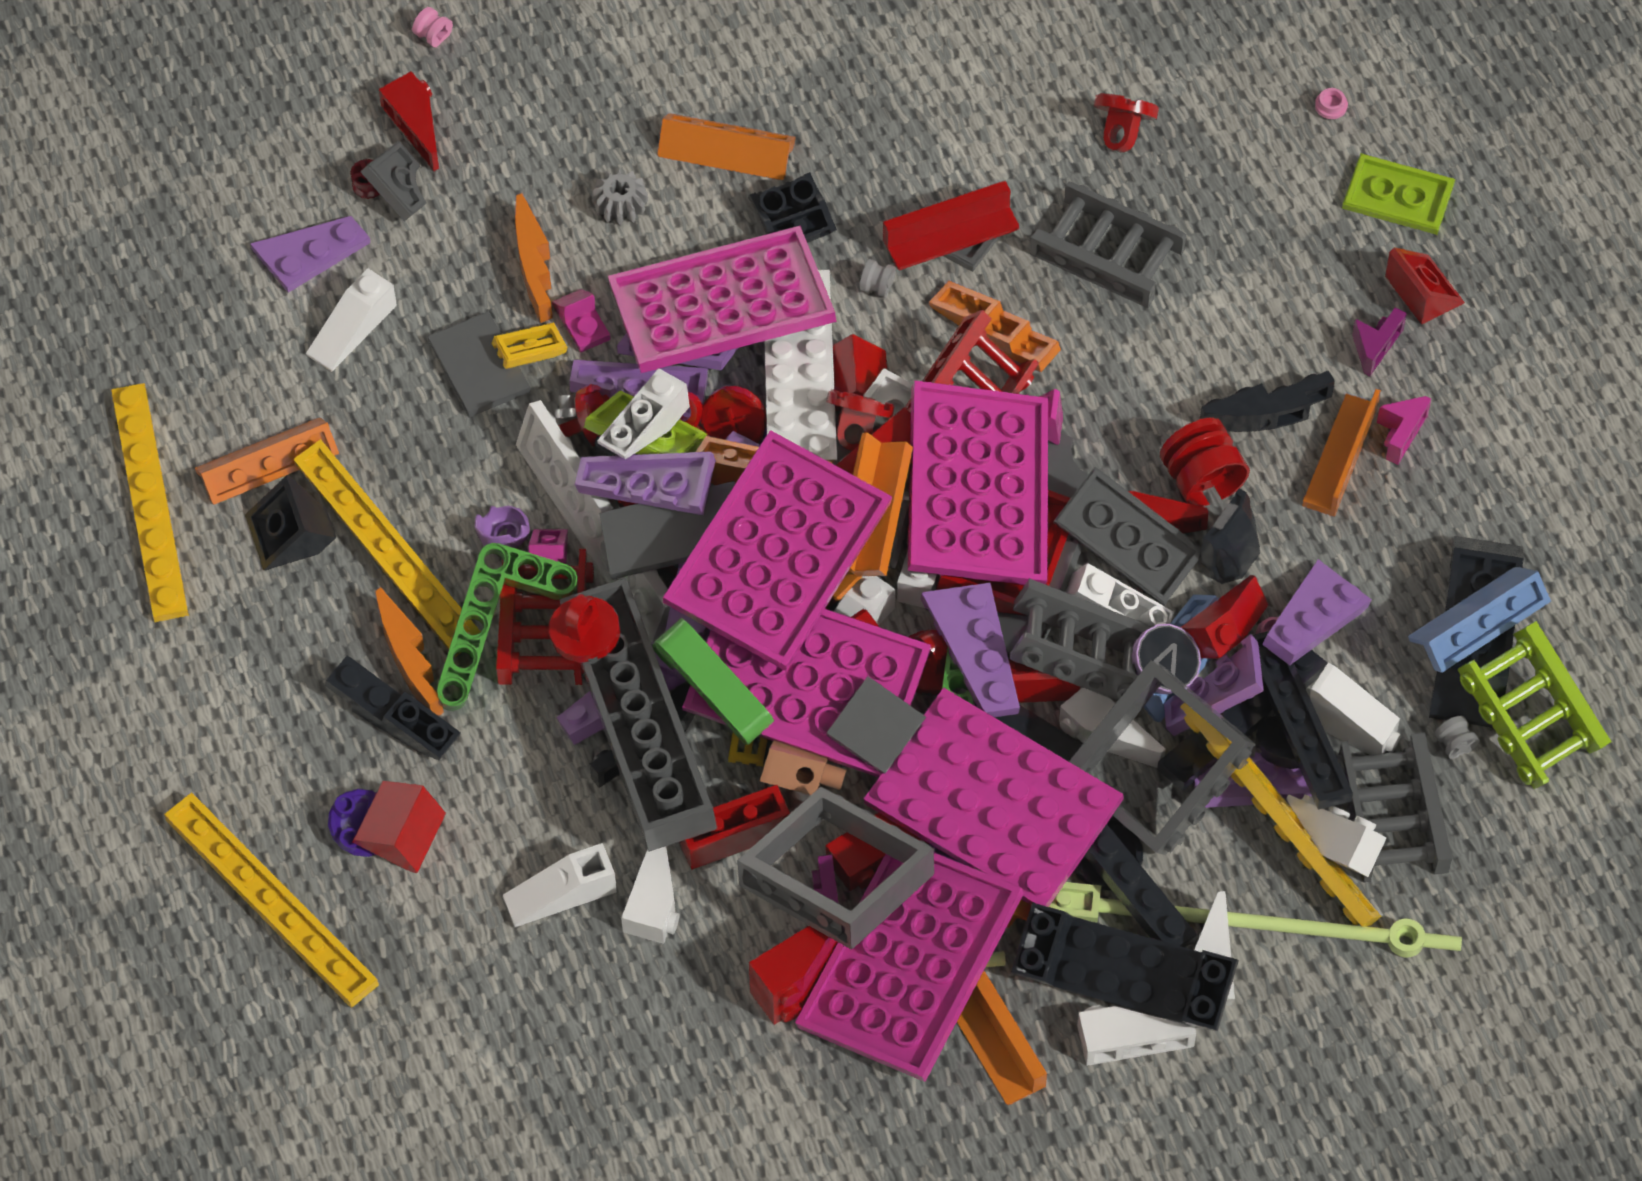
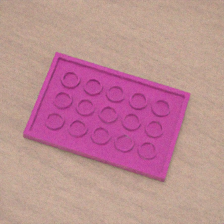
[608,226,837,373]
[908,380,1048,585]
[663,430,892,671]
[683,609,931,777]
[864,688,1123,907]
[795,853,1024,1082]

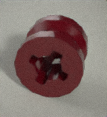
[350,159,380,199]

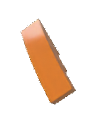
[515,193,553,323]
[929,281,1061,372]
[376,587,443,716]

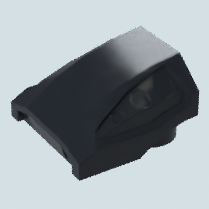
[748,172,837,243]
[1201,488,1260,584]

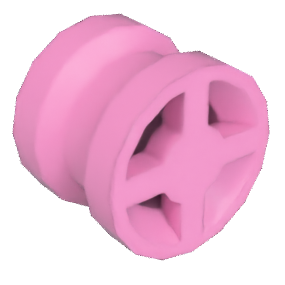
[412,7,453,47]

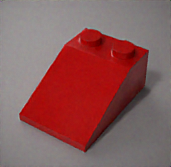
[748,926,838,1025]

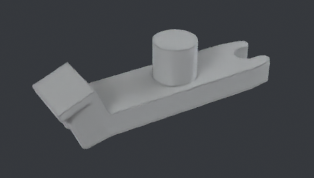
[555,394,577,419]

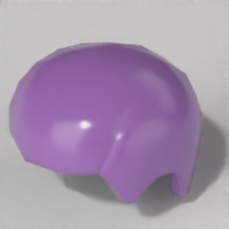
[474,505,530,548]

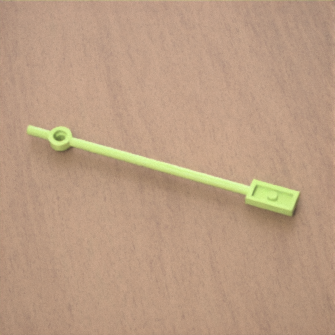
[1049,882,1462,958]

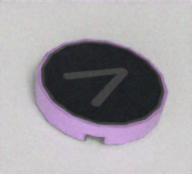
[1131,624,1201,694]

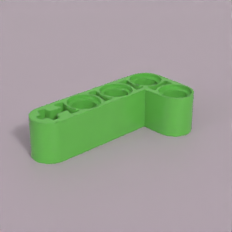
[652,618,774,745]

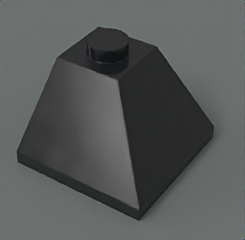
[245,475,337,570]

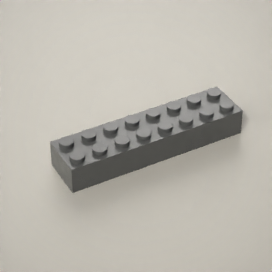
[559,578,717,852]

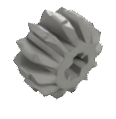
[592,168,648,226]

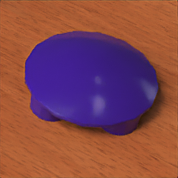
[328,789,377,857]

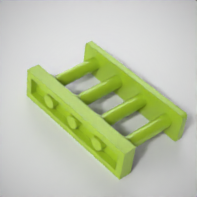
[1458,621,1612,789]

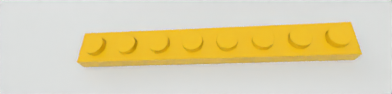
[111,383,189,622]
[293,439,481,657]
[1180,703,1382,927]
[164,792,379,1008]

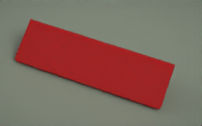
[883,180,1019,270]

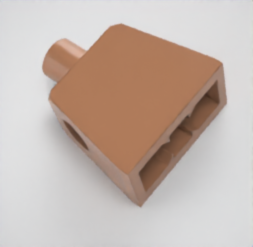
[760,740,847,795]

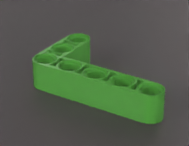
[437,543,577,711]

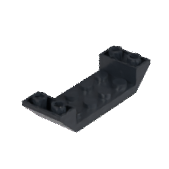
[1429,536,1524,728]
[1011,902,1239,1031]

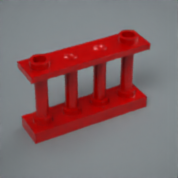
[905,310,1039,413]
[496,548,594,685]

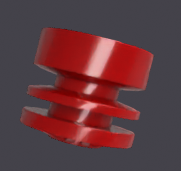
[1159,417,1250,507]

